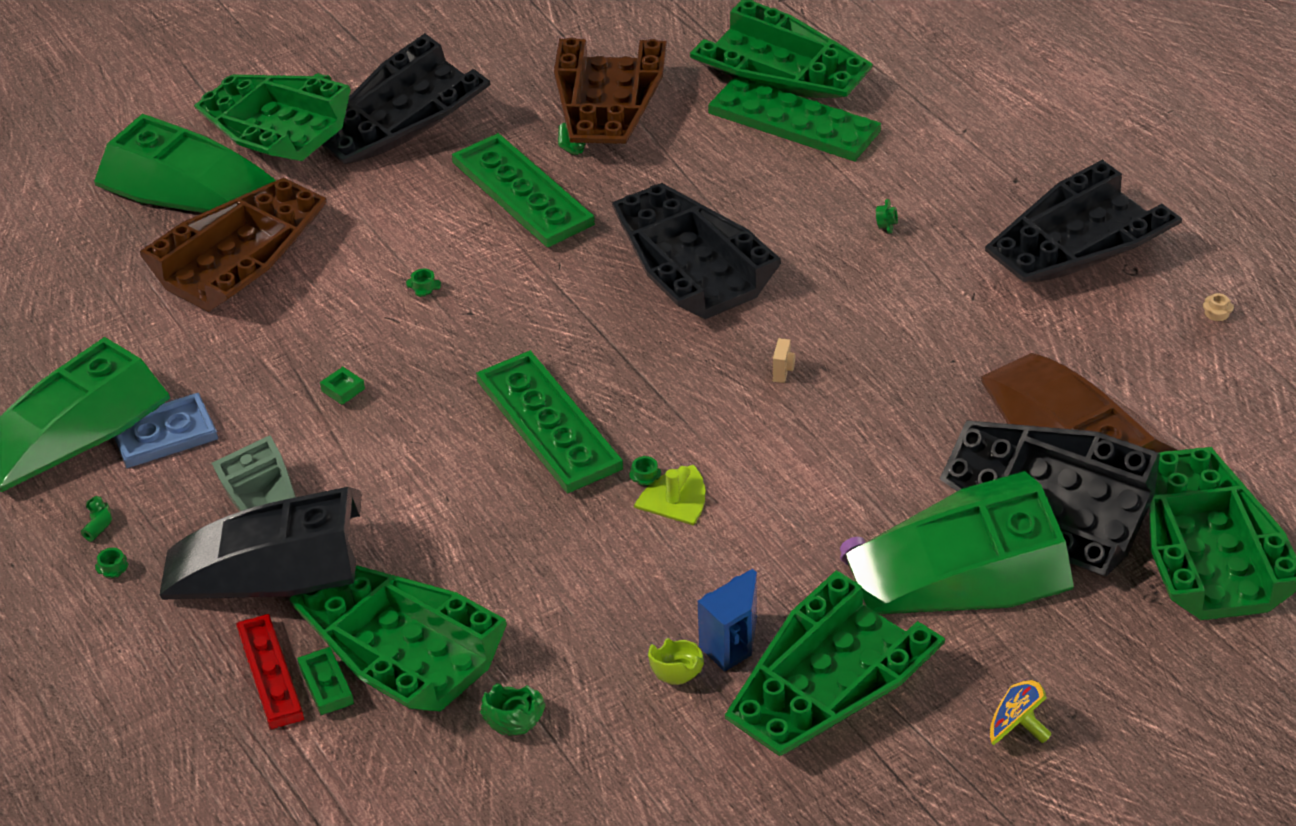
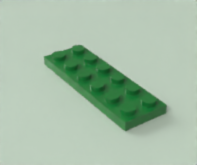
[708,76,881,162]
[452,133,595,248]
[476,350,623,494]

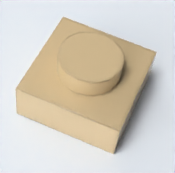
[773,338,795,383]

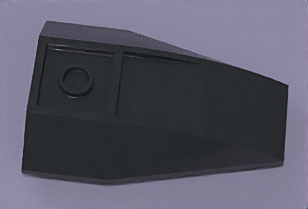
[321,33,491,164]
[985,159,1182,282]
[612,183,781,319]
[940,420,1160,577]
[159,487,362,600]

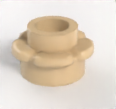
[1203,293,1234,321]

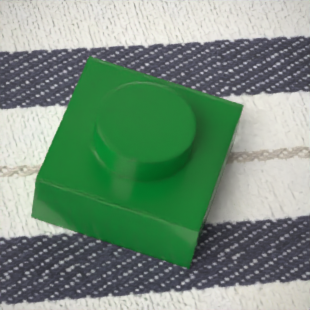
[320,367,365,405]

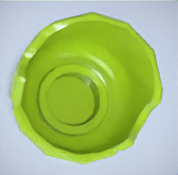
[648,638,704,685]

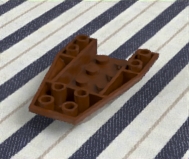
[554,38,667,144]
[140,177,327,312]
[981,353,1177,452]

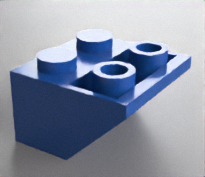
[698,568,757,672]

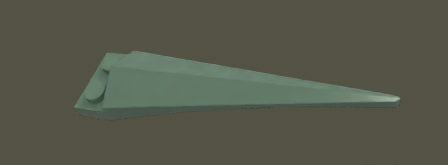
[212,435,296,512]

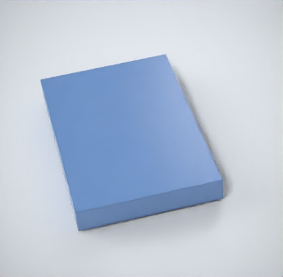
[114,393,218,468]

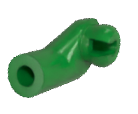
[558,123,586,155]
[81,496,112,542]

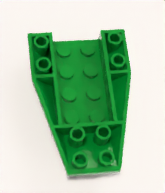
[690,0,873,98]
[194,74,351,161]
[94,114,276,213]
[0,337,171,492]
[1149,447,1296,620]
[846,471,1074,614]
[289,565,507,712]
[725,570,945,757]

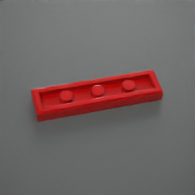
[236,614,304,730]

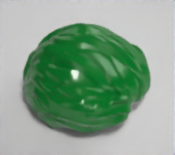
[480,683,546,736]

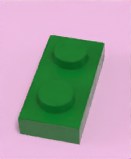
[297,647,354,716]

